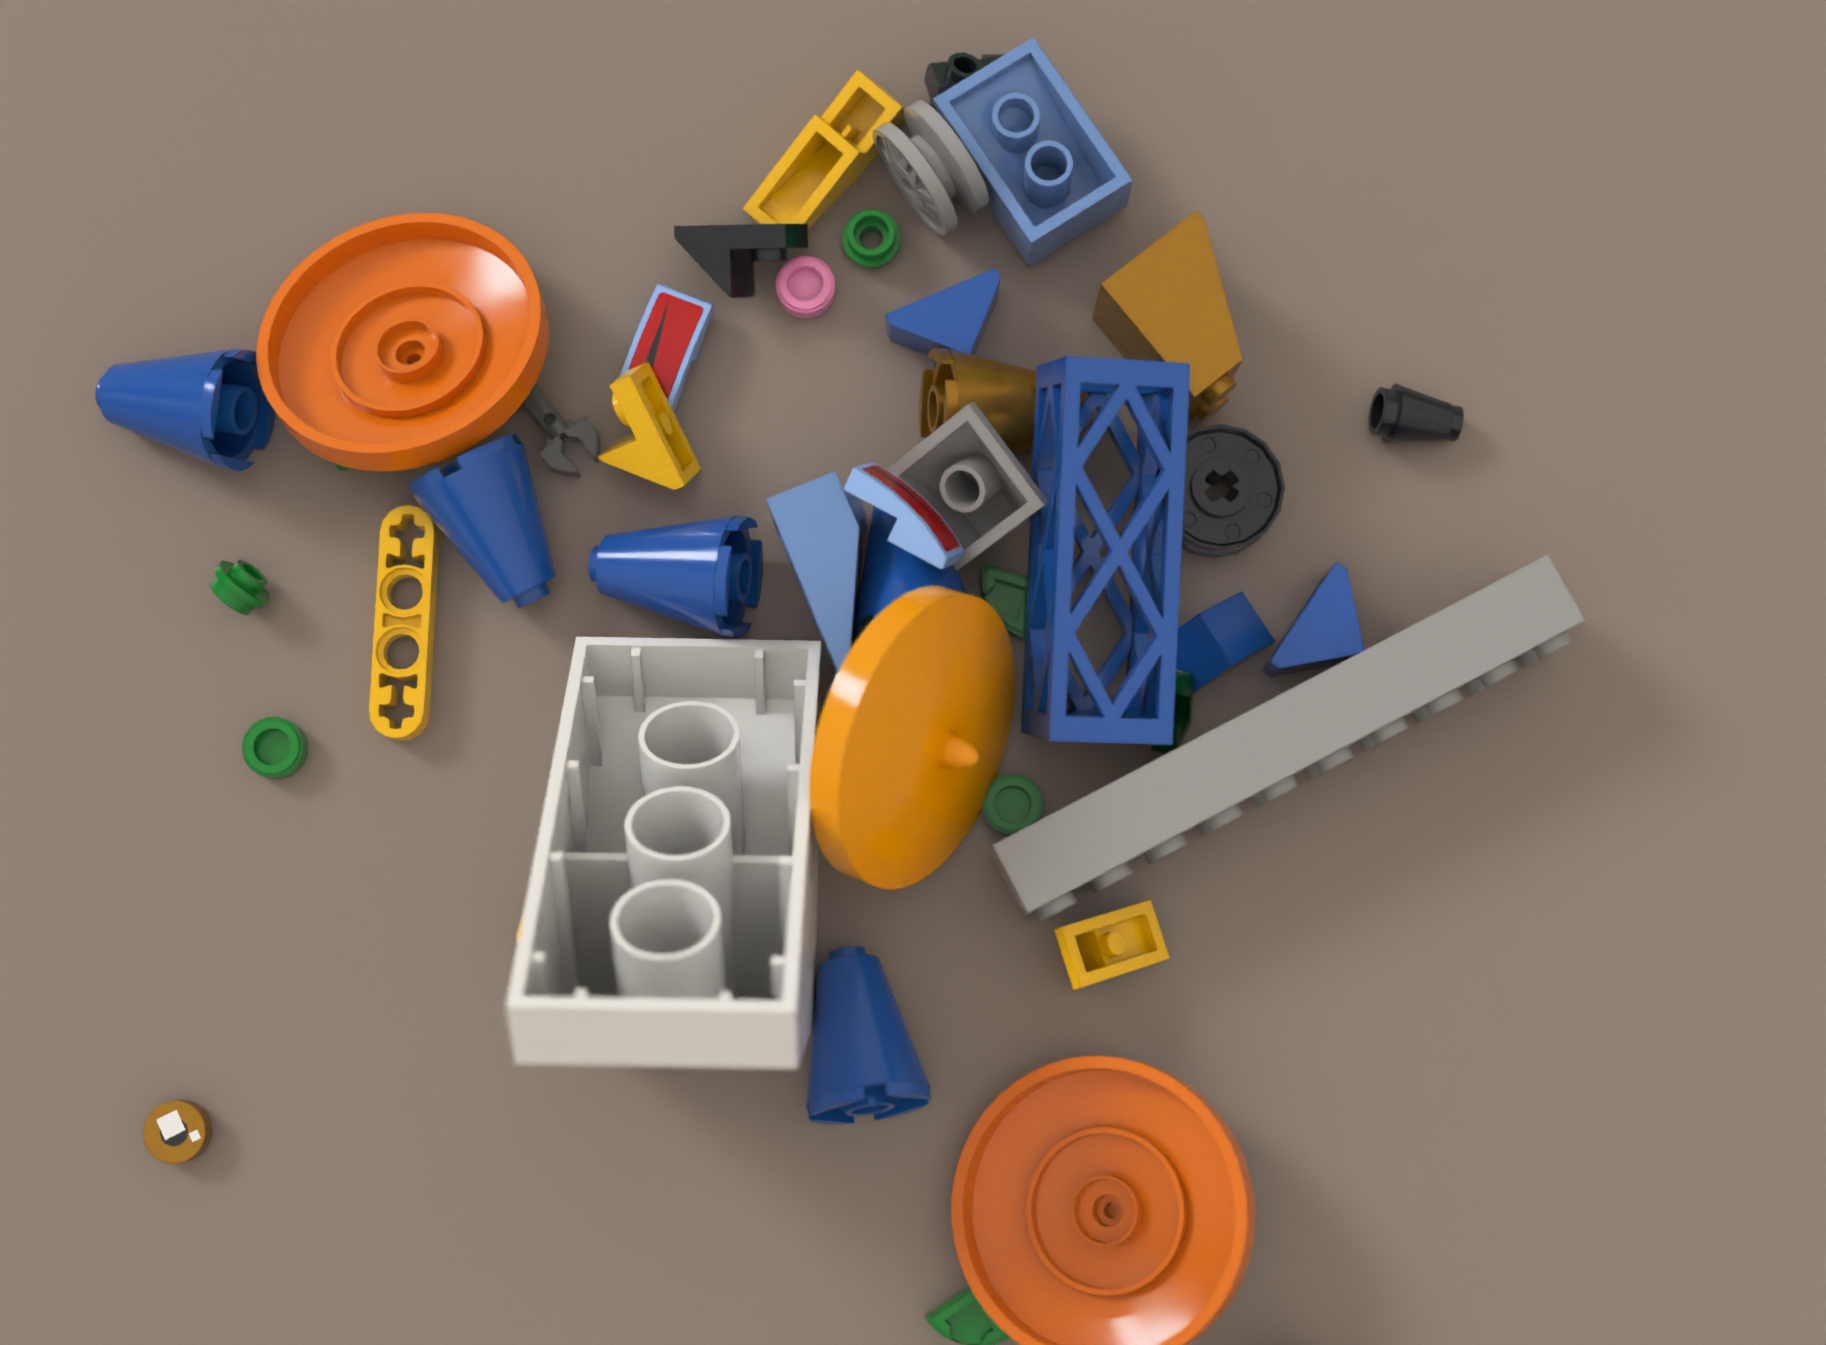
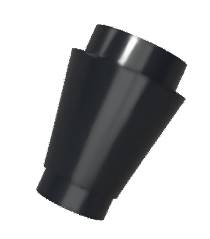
[1368,384,1464,443]

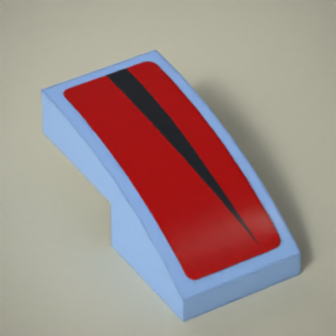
[620,284,715,412]
[843,462,964,570]

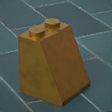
[1092,210,1243,423]

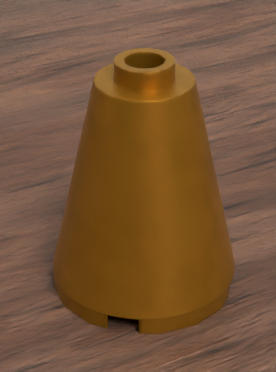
[919,348,1088,454]

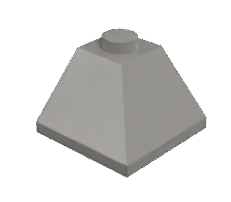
[887,401,1049,571]

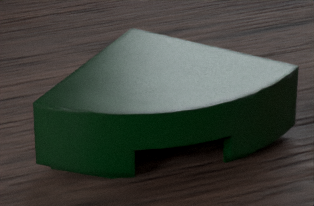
[1151,670,1194,754]

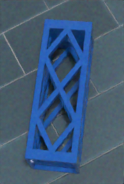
[1021,356,1190,745]

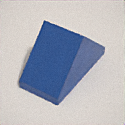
[885,268,1001,356]
[1261,562,1365,677]
[1176,591,1275,694]

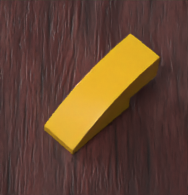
[742,70,906,229]

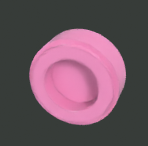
[776,256,836,319]

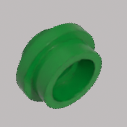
[842,209,901,269]
[210,560,270,615]

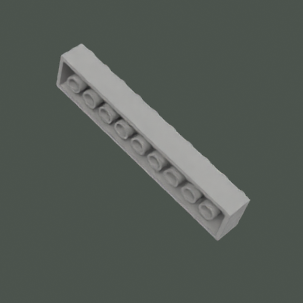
[989,555,1585,922]

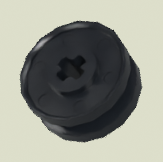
[1156,424,1285,559]

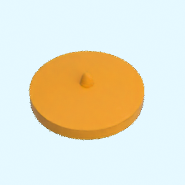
[809,586,1015,890]

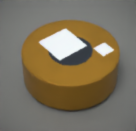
[143,1100,212,1164]

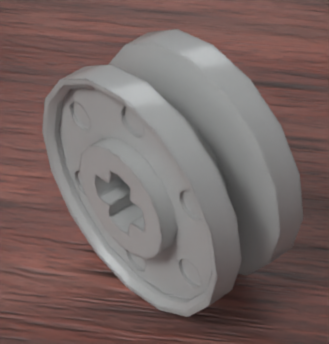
[872,100,990,236]

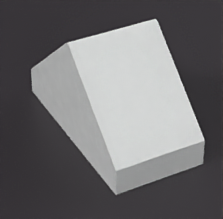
[506,637,822,1069]

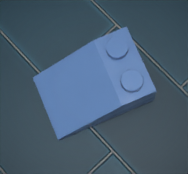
[933,37,1133,267]
[766,471,868,675]

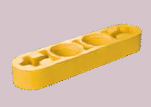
[369,505,440,741]

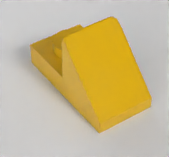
[598,362,702,490]
[1054,900,1170,990]

